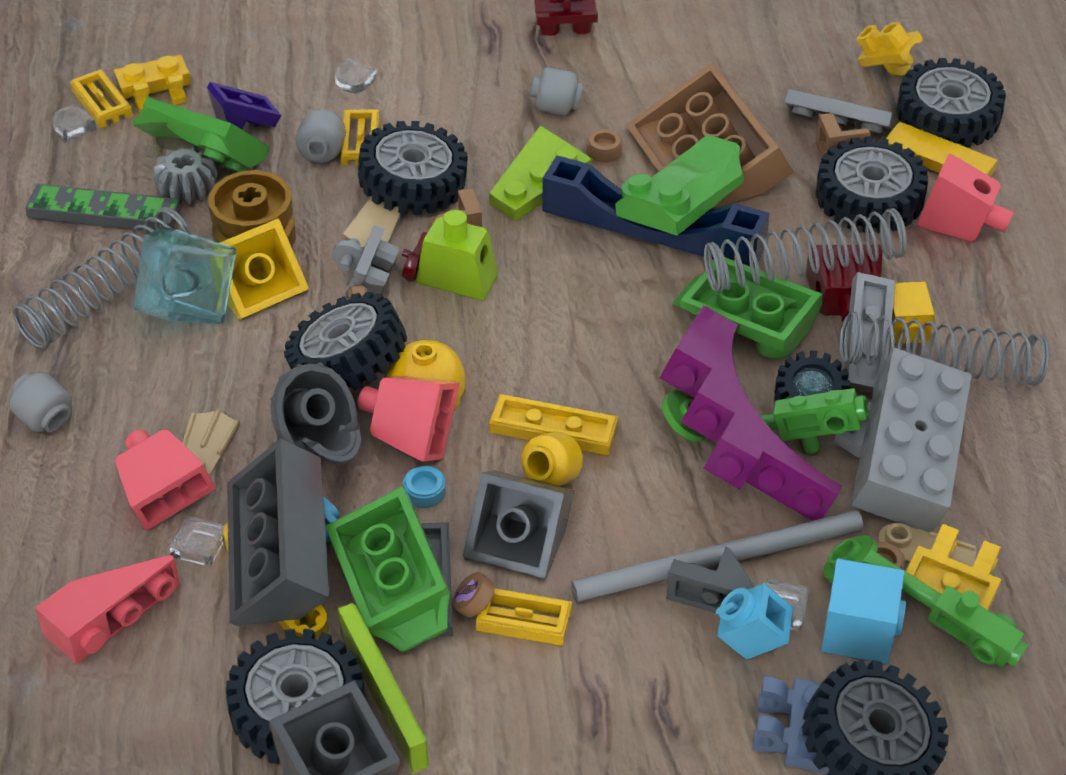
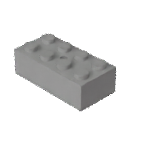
[850,347,972,532]

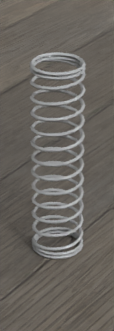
[12,207,193,349]
[704,208,907,293]
[839,312,1050,386]

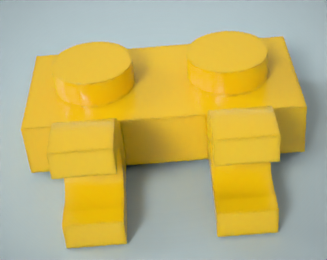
[114,55,191,114]
[906,524,1002,611]

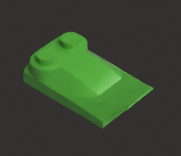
[132,97,270,173]
[615,135,744,236]
[672,257,822,359]
[325,486,450,652]

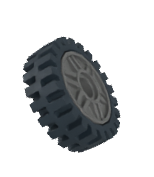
[802,660,949,775]

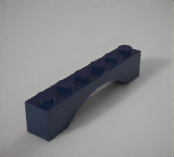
[542,155,770,268]

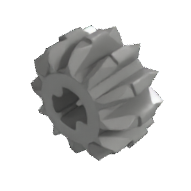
[153,145,218,205]

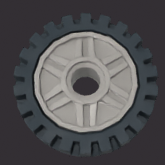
[897,58,1006,148]
[358,121,468,215]
[816,137,928,233]
[284,292,407,391]
[226,629,365,765]

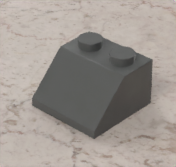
[463,470,575,578]
[269,680,401,775]

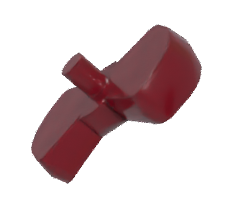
[402,232,427,282]

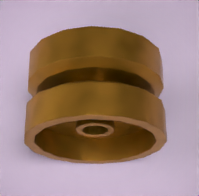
[208,170,296,247]

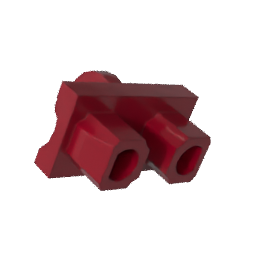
[534,0,598,36]

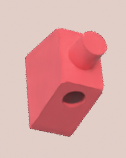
[917,153,1014,242]
[358,376,460,462]
[115,430,216,531]

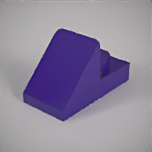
[207,82,282,129]

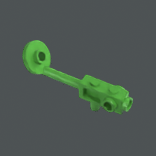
[662,388,869,454]
[823,535,1028,668]

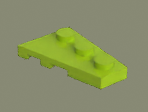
[489,125,592,222]

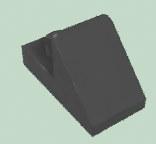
[666,547,755,613]

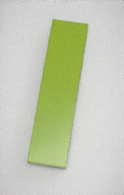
[338,603,429,774]

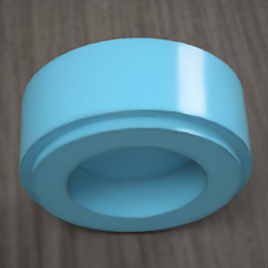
[403,466,446,508]

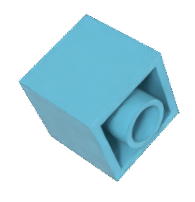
[821,558,906,664]

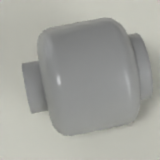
[529,66,583,117]
[296,110,346,163]
[9,372,72,433]

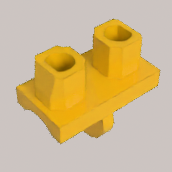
[856,22,923,77]

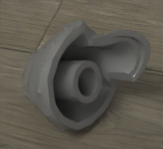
[270,362,362,465]

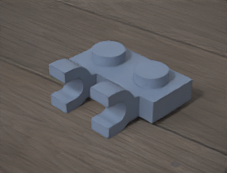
[752,676,830,774]

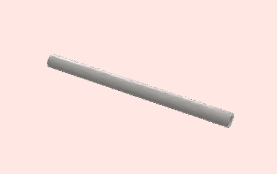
[571,510,863,602]

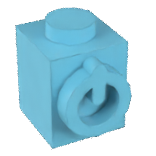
[716,583,793,660]

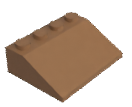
[626,62,794,209]

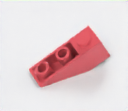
[35,555,180,664]

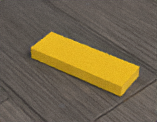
[886,122,998,177]
[489,394,619,456]

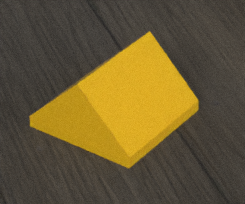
[208,218,309,319]

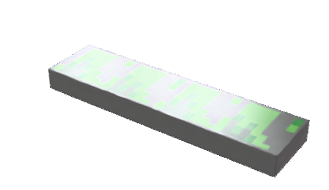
[25,184,181,233]

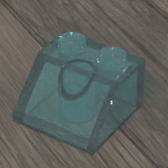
[133,227,237,324]

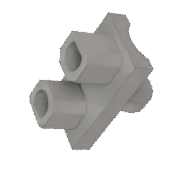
[332,225,400,296]

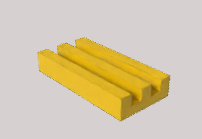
[70,69,133,128]
[340,109,380,165]
[476,588,572,646]

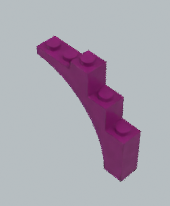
[659,305,842,521]

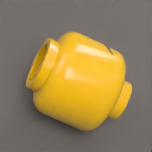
[521,432,583,486]

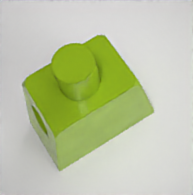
[416,210,498,301]

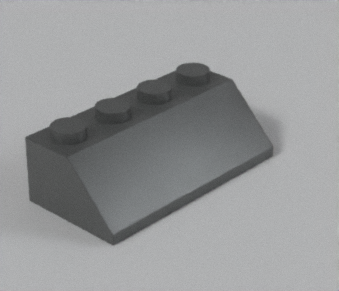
[227,438,329,626]

